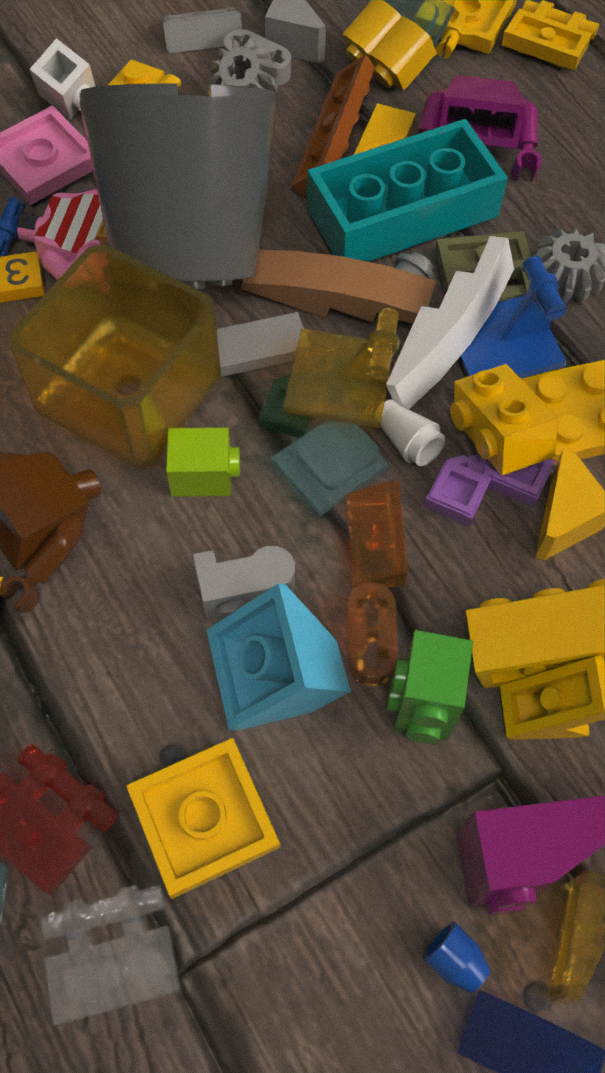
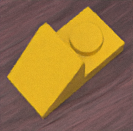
[500,656,605,740]

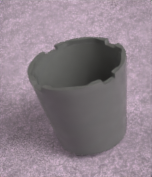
[79,83,278,289]

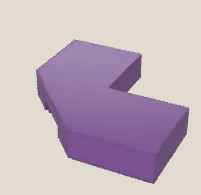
[424,454,555,526]

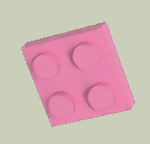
[0,105,93,205]

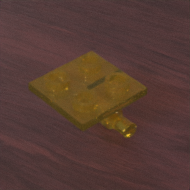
[283,308,399,428]

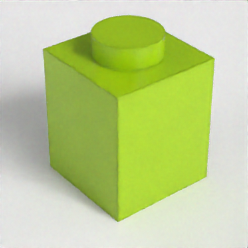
[166,428,240,497]

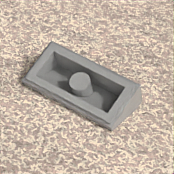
[160,7,242,54]

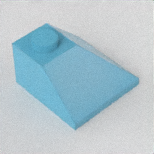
[206,583,351,731]

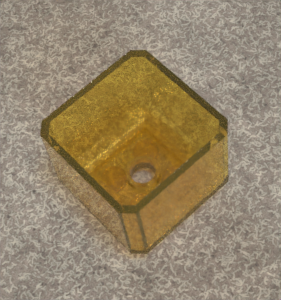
[9,244,221,468]

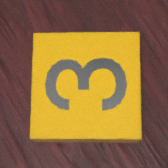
[0,251,46,303]

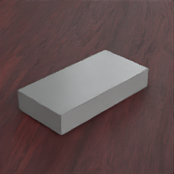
[208,312,310,377]

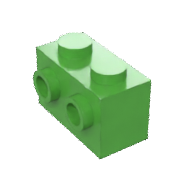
[386,630,473,744]

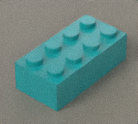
[306,119,508,262]

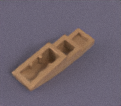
[241,250,436,324]

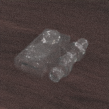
[41,885,182,1026]

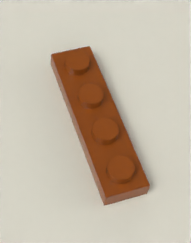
[291,54,376,198]

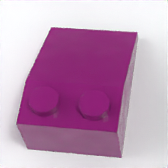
[456,796,605,916]

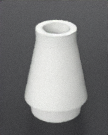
[374,400,445,466]

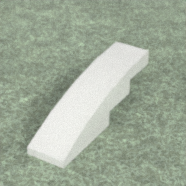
[386,236,514,409]

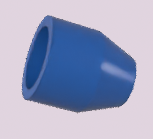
[422,921,491,993]

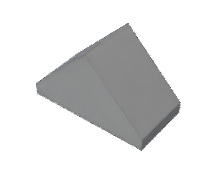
[265,0,326,63]

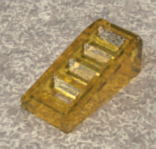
[549,870,605,1004]

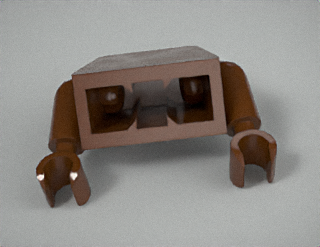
[0,451,101,613]

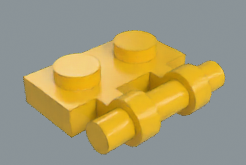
[502,0,599,71]

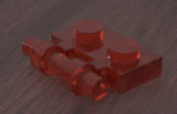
[0,744,118,896]

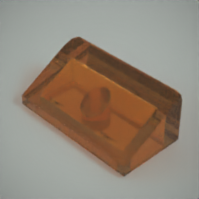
[346,480,408,588]

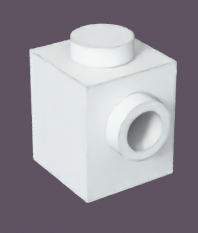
[29,38,96,120]

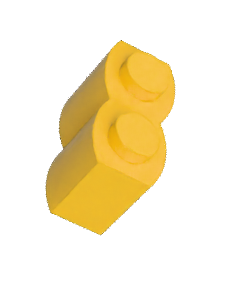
[342,0,437,91]

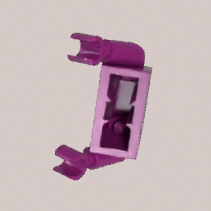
[418,75,542,181]

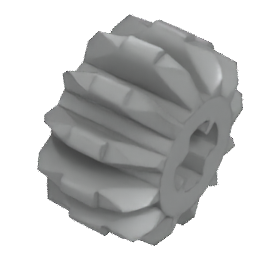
[209,38,279,92]
[533,227,605,305]

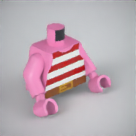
[17,188,114,291]

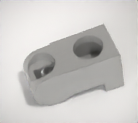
[193,546,295,620]

